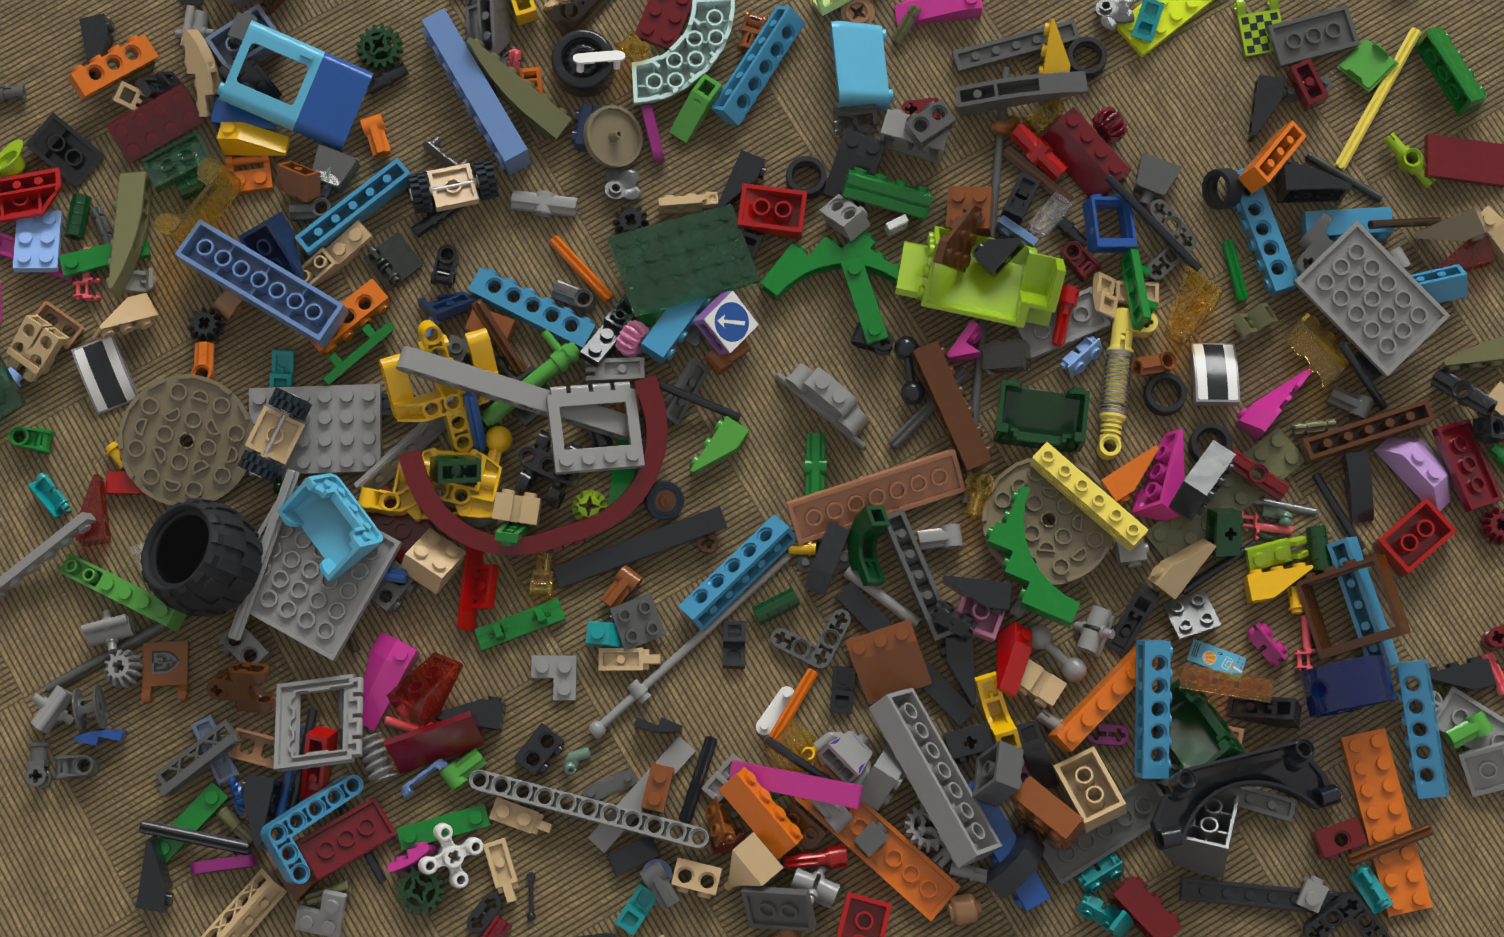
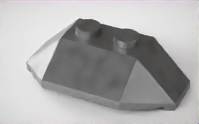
[465,0,511,54]

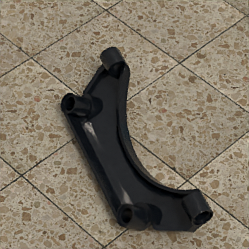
[1150,739,1341,850]

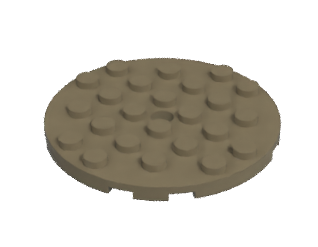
[118,374,253,506]
[982,458,1113,586]

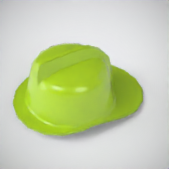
[0,139,26,178]

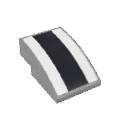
[71,336,138,415]
[1190,343,1240,406]

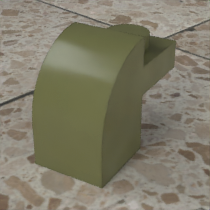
[1232,302,1279,340]

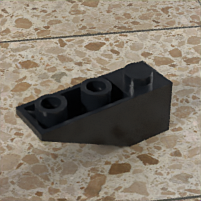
[1429,656,1496,692]
[1016,719,1058,789]

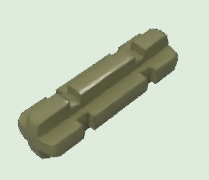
[891,4,921,45]
[1292,418,1337,436]

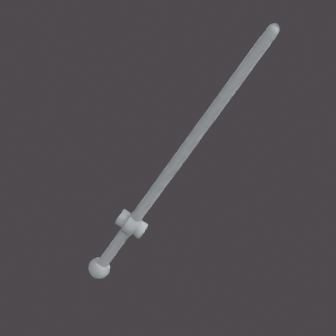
[588,553,791,739]

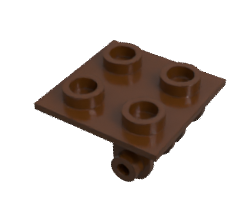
[785,802,827,856]

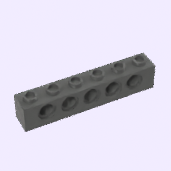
[885,509,955,644]

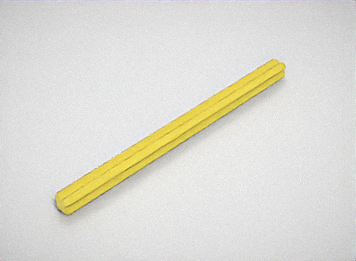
[1334,27,1421,171]

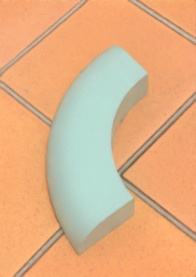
[632,0,735,106]

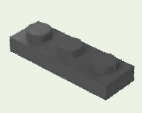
[664,357,710,426]

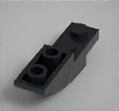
[579,291,643,368]

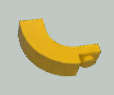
[974,671,1022,749]

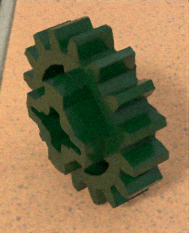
[356,24,403,71]
[395,866,446,915]

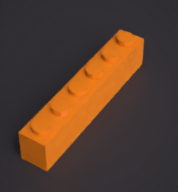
[1048,645,1158,752]

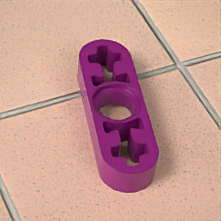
[640,103,665,163]
[190,854,258,875]

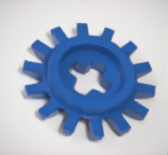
[229,776,245,816]

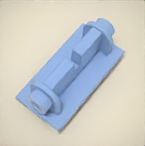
[1060,335,1103,378]

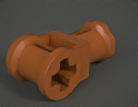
[737,10,768,54]

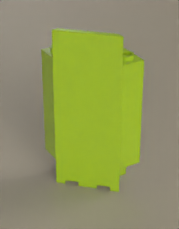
[895,226,1066,328]

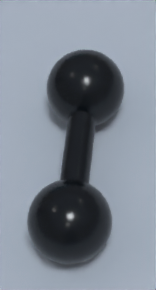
[894,336,925,405]

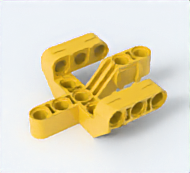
[379,320,499,453]

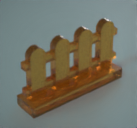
[1175,664,1274,703]

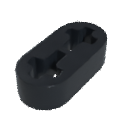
[467,894,503,933]

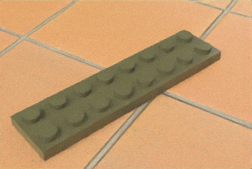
[1145,427,1305,560]

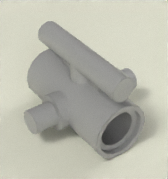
[175,5,216,54]
[1074,605,1115,659]
[81,609,136,653]
[30,685,74,734]
[790,866,840,909]

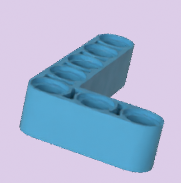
[260,775,363,884]

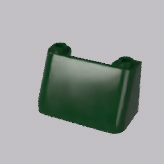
[993,378,1090,453]
[1152,678,1246,770]

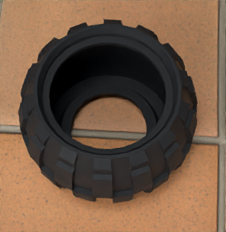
[140,499,263,617]

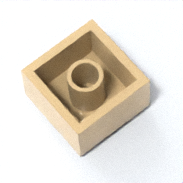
[400,528,466,594]

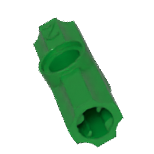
[804,433,827,496]

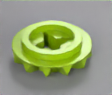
[572,489,607,521]

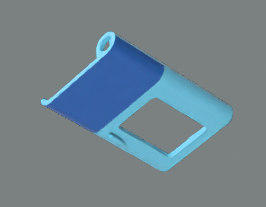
[216,20,373,151]

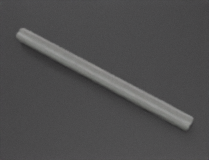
[228,469,300,641]

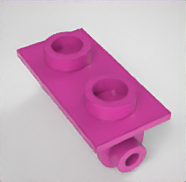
[1246,621,1288,667]

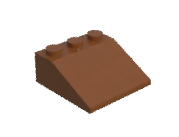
[845,619,932,705]

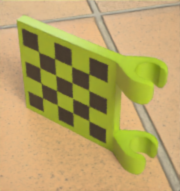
[1233,0,1282,57]

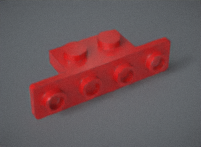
[457,546,498,632]

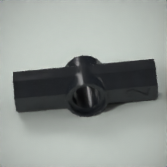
[1430,368,1498,418]

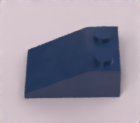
[238,212,304,278]

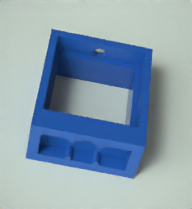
[1082,194,1137,253]

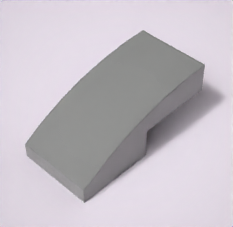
[701,753,743,802]

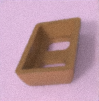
[34,301,84,349]
[228,728,275,769]

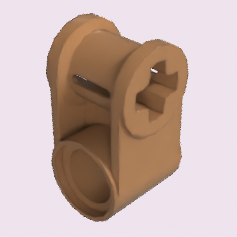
[213,290,248,321]

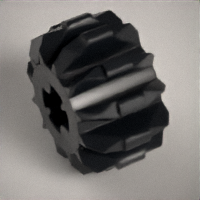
[612,204,650,242]
[187,307,226,343]

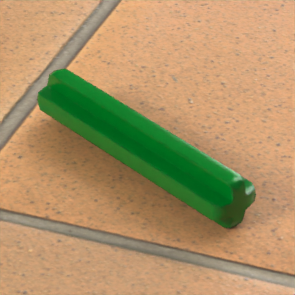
[1222,239,1248,302]

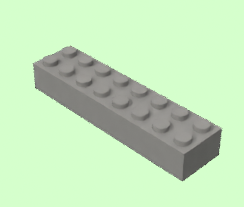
[869,687,1002,868]

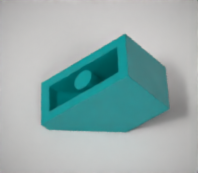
[586,621,623,648]

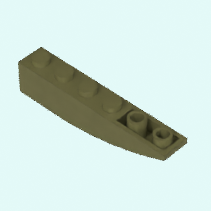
[465,37,572,142]
[106,172,153,298]
[1438,336,1504,373]

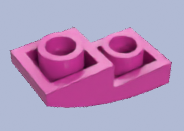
[387,842,437,873]

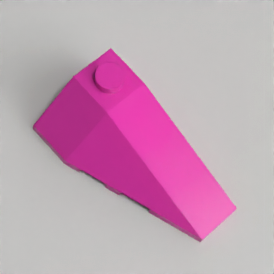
[894,0,983,27]
[1235,368,1313,441]
[1131,429,1185,521]
[356,632,420,732]

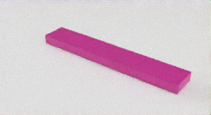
[729,760,863,809]

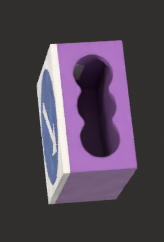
[693,291,759,355]

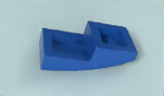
[74,729,127,746]

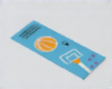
[1187,639,1247,679]

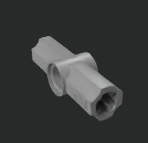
[511,190,578,218]

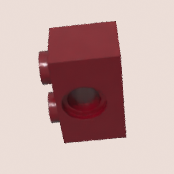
[1287,58,1329,111]
[1310,817,1367,861]

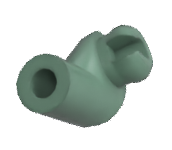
[1261,505,1293,526]
[464,518,497,529]
[562,747,591,775]

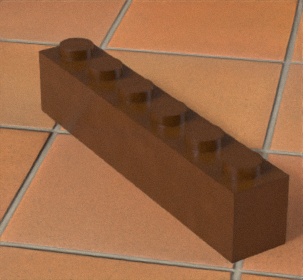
[912,341,993,474]
[1297,399,1435,465]

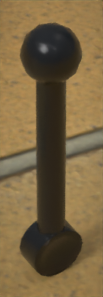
[526,872,536,921]

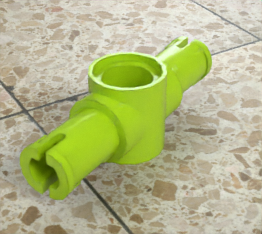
[1383,132,1437,189]

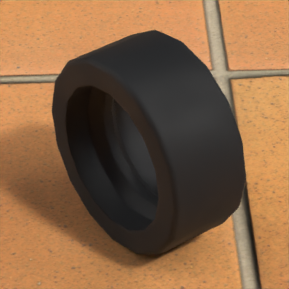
[1066,36,1107,80]
[786,156,827,199]
[1202,168,1243,210]
[1143,372,1187,416]
[1188,422,1232,462]

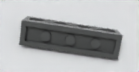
[155,719,243,796]

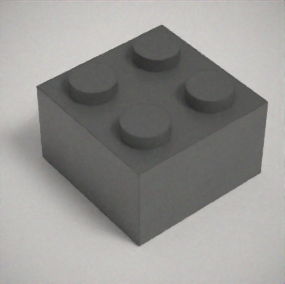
[972,740,1024,806]

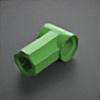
[1443,710,1494,749]
[439,748,488,792]

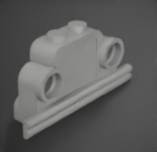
[776,363,870,450]

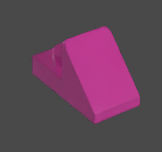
[947,320,983,363]

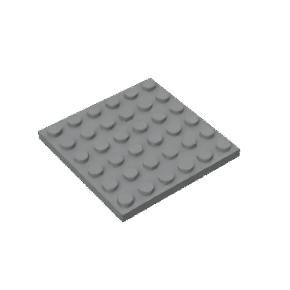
[250,485,403,662]

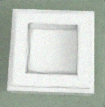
[885,214,909,236]

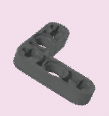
[1145,199,1197,281]
[771,609,851,670]

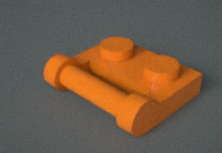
[225,156,274,196]

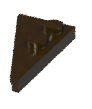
[543,0,609,36]

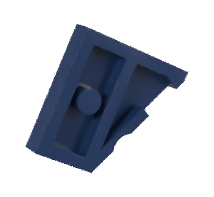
[417,291,475,322]

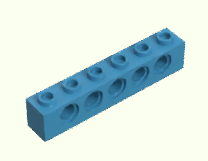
[711,5,805,126]
[1225,168,1298,297]
[468,267,597,351]
[678,515,797,631]
[1134,640,1173,779]
[1394,659,1449,799]

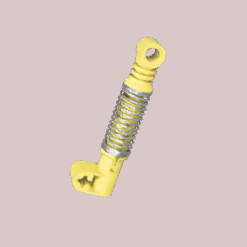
[1096,308,1158,461]

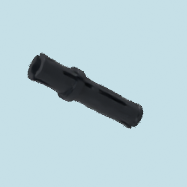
[411,206,466,238]

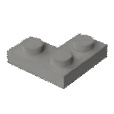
[531,655,577,701]
[294,889,347,937]

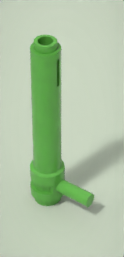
[481,329,580,427]

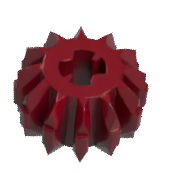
[1092,106,1128,144]
[1478,507,1504,546]

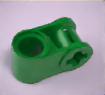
[9,426,55,455]

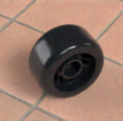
[551,29,616,97]

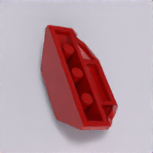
[0,167,62,223]

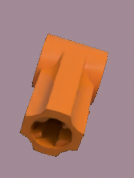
[360,113,392,159]
[191,342,216,381]

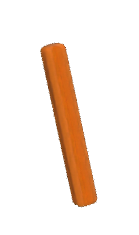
[549,235,613,303]
[765,668,818,749]

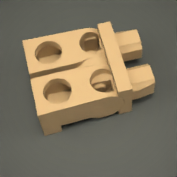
[6,314,70,382]

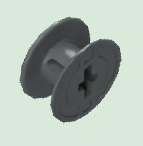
[72,684,107,733]

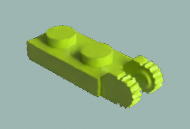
[1244,536,1309,571]

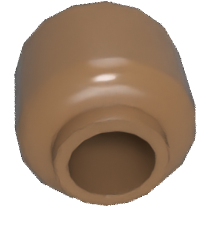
[947,893,982,925]

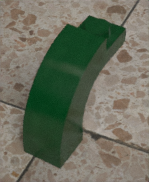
[848,505,890,586]

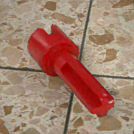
[1051,284,1080,347]
[783,844,848,869]

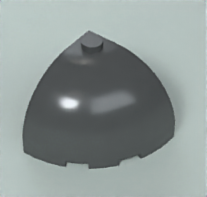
[1162,791,1240,879]

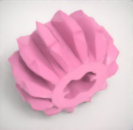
[615,320,650,357]

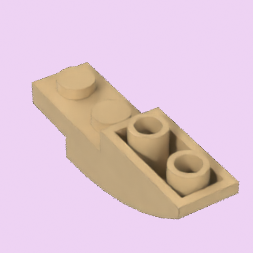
[182,29,221,117]
[300,220,374,287]

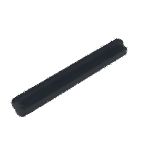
[679,736,717,824]

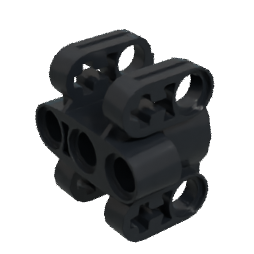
[515,430,583,509]

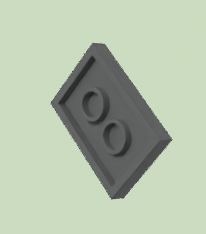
[741,886,817,932]

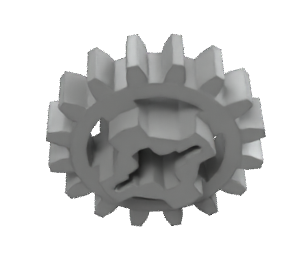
[904,803,946,852]

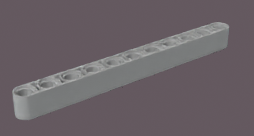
[396,346,629,441]
[469,770,710,850]

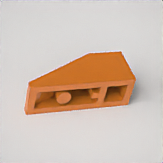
[1101,445,1159,505]

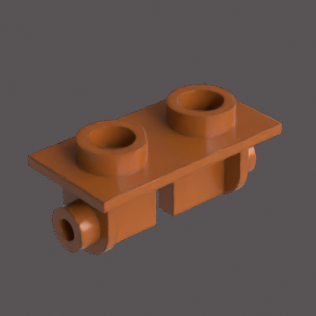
[706,796,736,847]

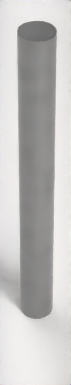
[1252,497,1317,517]

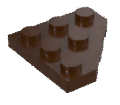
[933,204,982,272]

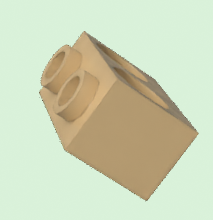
[671,858,722,899]

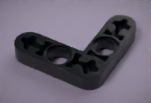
[1303,891,1390,937]

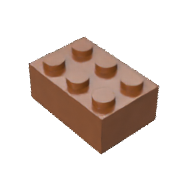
[1012,776,1084,851]

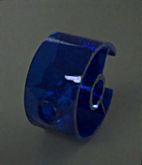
[1299,655,1396,718]

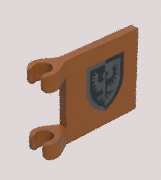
[141,640,189,704]

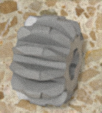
[103,649,144,688]

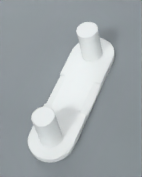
[573,50,625,73]
[756,686,794,736]

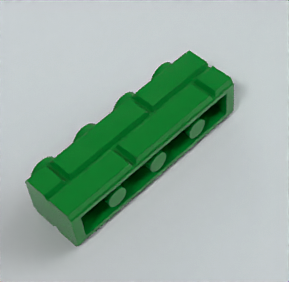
[841,167,933,220]

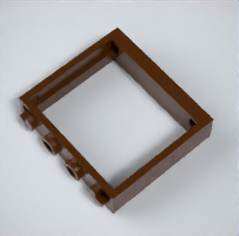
[1295,552,1411,660]

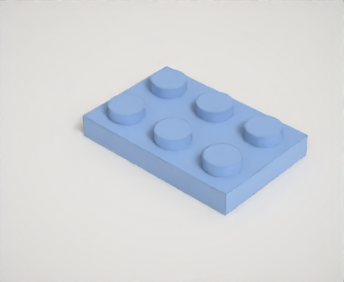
[13,211,63,272]

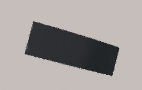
[1341,451,1374,523]

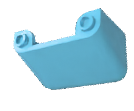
[830,21,894,114]
[277,473,383,581]

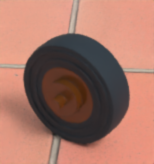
[644,480,684,521]

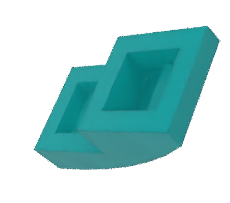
[1131,0,1165,43]
[269,349,295,388]
[615,882,657,936]
[1107,910,1134,937]

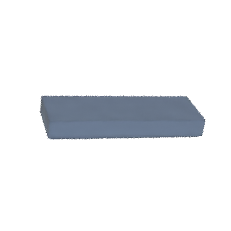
[191,715,241,786]

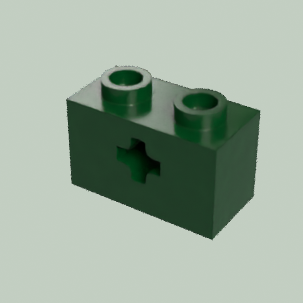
[430,455,481,484]
[1206,508,1243,557]

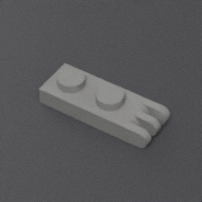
[585,357,645,382]

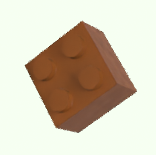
[946,186,994,237]

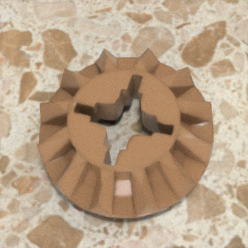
[841,0,875,24]

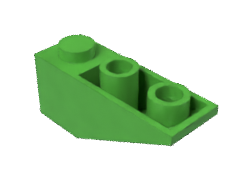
[669,73,722,144]
[689,416,749,476]

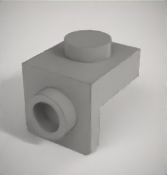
[123,268,156,295]
[1295,875,1329,913]

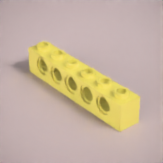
[1030,442,1148,553]

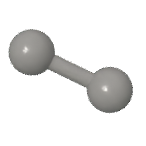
[1029,624,1087,682]

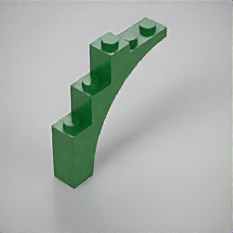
[760,231,900,301]
[985,485,1080,628]

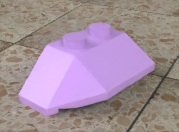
[1374,437,1451,511]

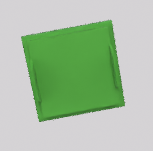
[1336,39,1398,93]

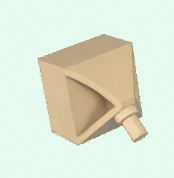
[724,832,784,891]

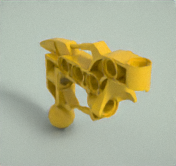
[358,426,513,522]

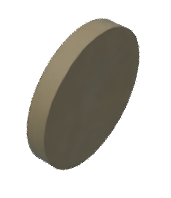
[583,105,643,168]

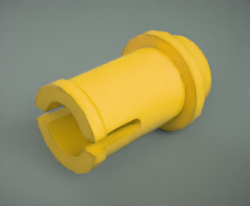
[105,441,124,470]
[789,541,816,557]
[1286,586,1305,615]

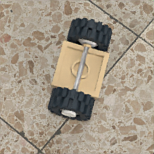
[407,159,499,214]
[237,387,312,483]

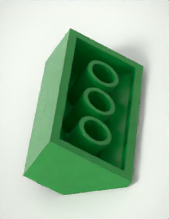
[1414,27,1487,117]

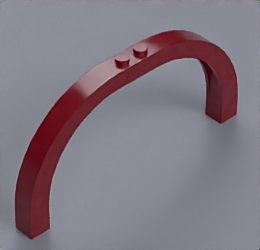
[398,375,668,556]

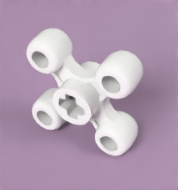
[418,823,484,889]

